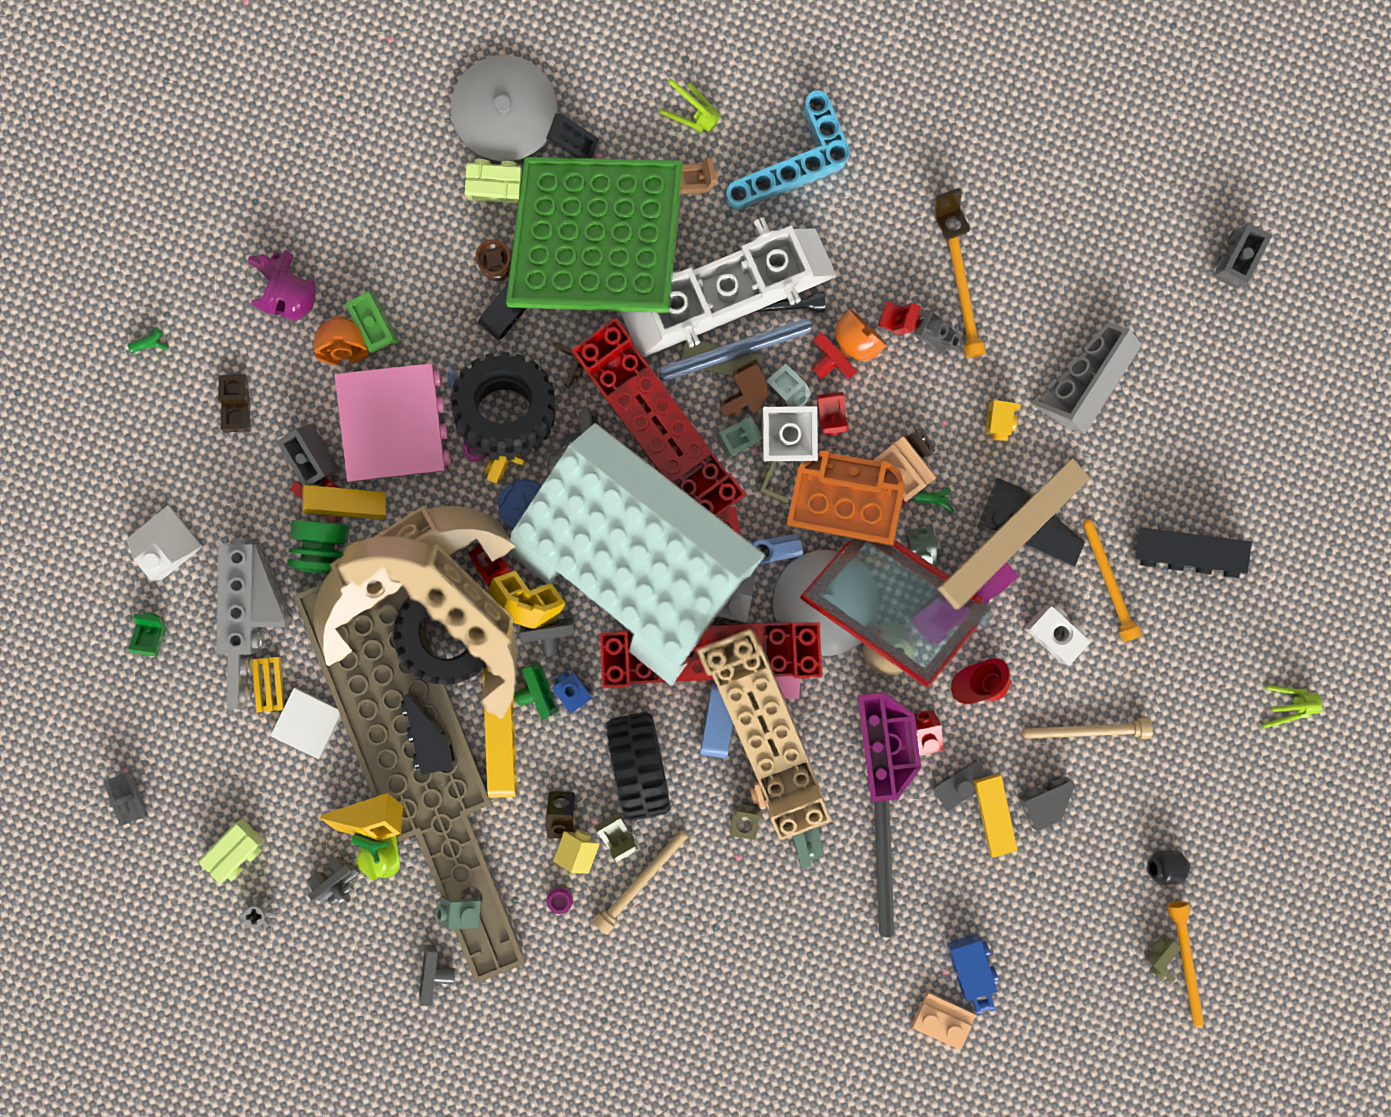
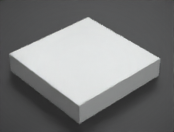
[271,687,341,759]

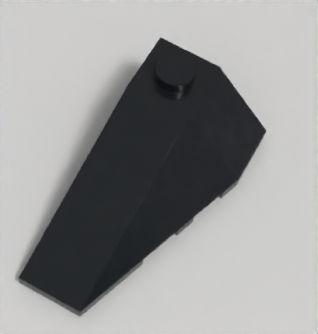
[977,478,1085,567]

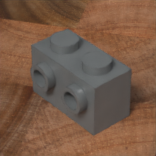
[1213,223,1272,289]
[276,424,340,486]

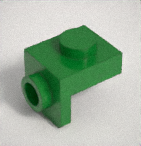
[128,612,166,657]

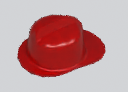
[951,658,1013,704]

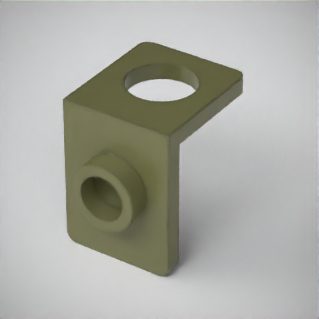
[758,461,790,504]
[730,803,762,840]

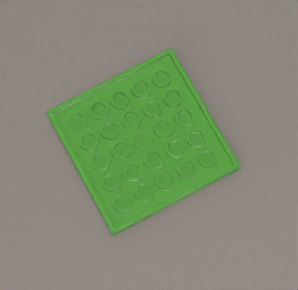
[506,157,683,313]

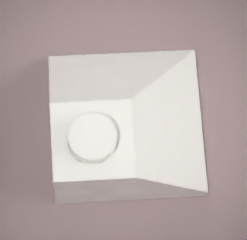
[761,406,818,461]
[126,505,203,581]

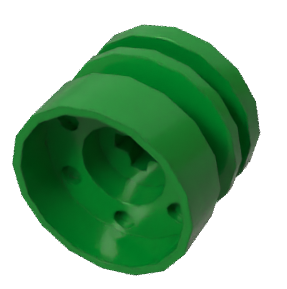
[287,520,349,574]

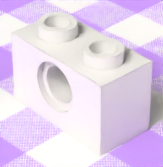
[1024,605,1091,666]

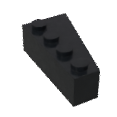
[1134,527,1252,579]

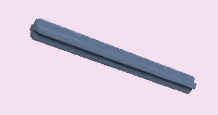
[659,318,812,382]

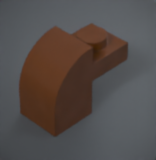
[720,359,768,417]

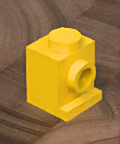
[985,400,1021,441]

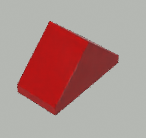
[468,544,514,587]

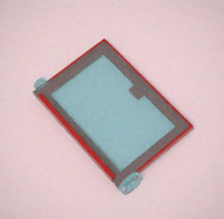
[800,537,993,688]

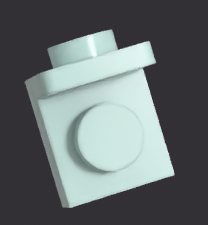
[767,364,811,407]

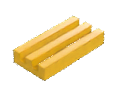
[252,656,285,713]

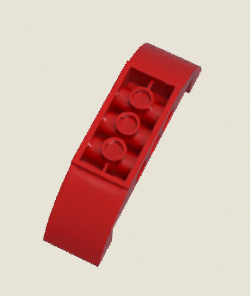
[572,317,746,517]
[600,622,822,688]

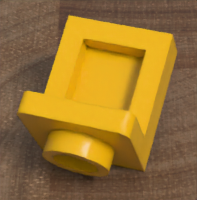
[485,454,526,485]

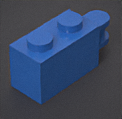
[946,934,999,1016]

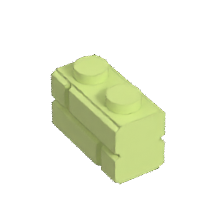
[465,159,523,203]
[198,819,265,883]

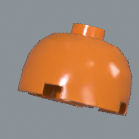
[835,309,887,361]
[313,316,368,365]

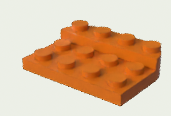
[787,451,905,546]

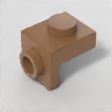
[681,157,718,194]

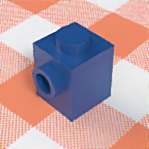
[552,670,594,714]

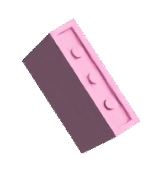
[334,363,451,483]

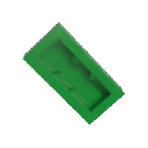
[514,662,559,720]

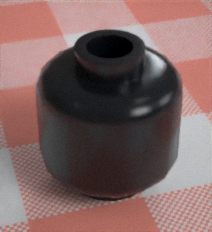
[1147,850,1190,885]

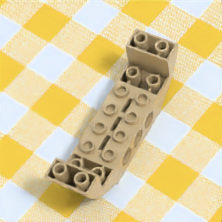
[314,506,515,666]
[338,536,518,719]
[698,629,831,840]

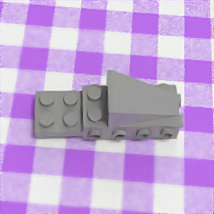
[216,539,293,709]

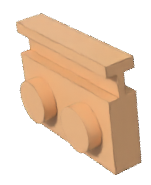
[873,436,937,502]
[911,990,977,1050]

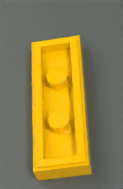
[302,485,386,520]
[973,774,1018,858]

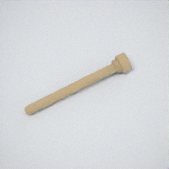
[1022,717,1153,739]
[592,830,687,935]

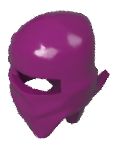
[248,250,316,321]

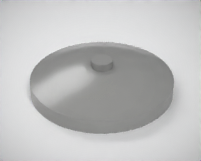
[451,55,558,164]
[772,550,879,656]

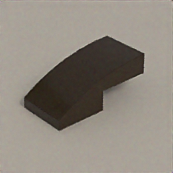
[218,374,250,433]

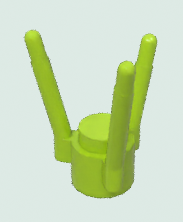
[659,79,722,133]
[1262,685,1322,728]

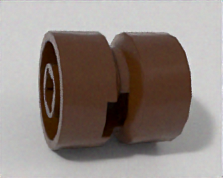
[476,239,512,281]

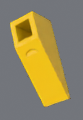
[320,793,403,841]

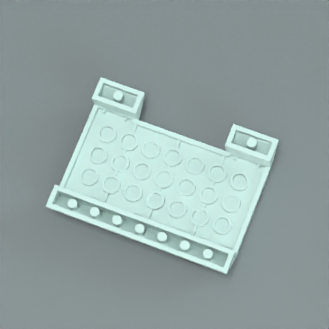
[509,423,765,685]

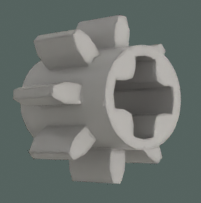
[239,896,276,932]

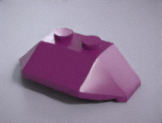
[857,692,921,802]

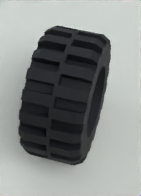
[451,352,555,461]
[393,596,487,685]
[606,711,671,821]

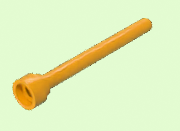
[948,237,986,358]
[1083,519,1143,642]
[1167,901,1204,1028]

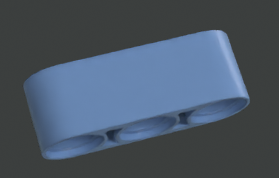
[700,680,733,759]

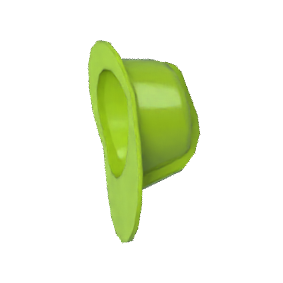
[357,835,400,880]

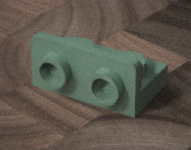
[792,827,824,869]

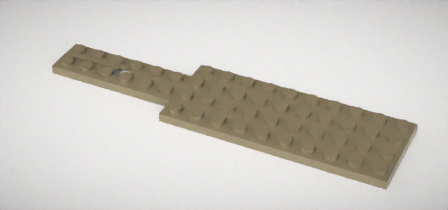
[293,584,526,984]

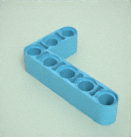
[726,90,850,211]

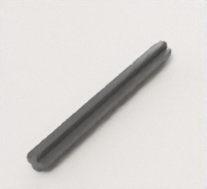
[874,801,894,938]

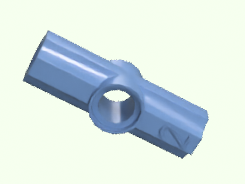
[750,533,803,564]

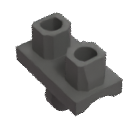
[914,309,962,354]
[103,771,148,827]
[307,856,360,905]

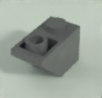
[1018,775,1075,831]

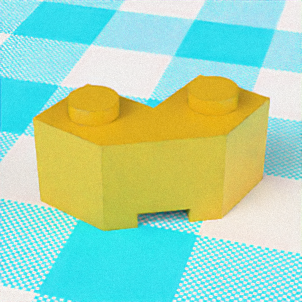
[487,571,565,630]

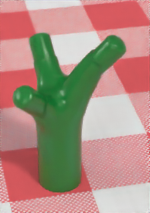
[128,327,168,353]
[915,487,955,514]
[351,833,389,864]

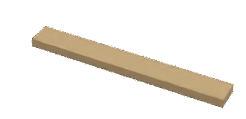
[938,459,1090,610]

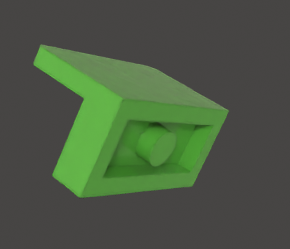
[345,291,401,353]

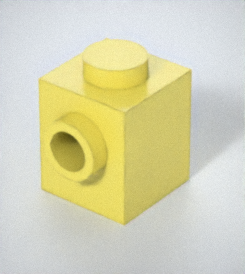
[553,829,600,874]

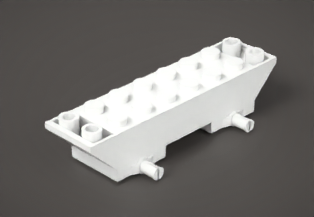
[620,217,836,358]

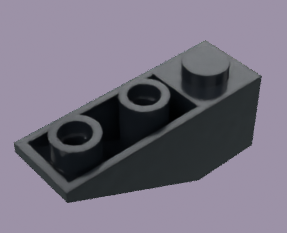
[401,692,457,775]

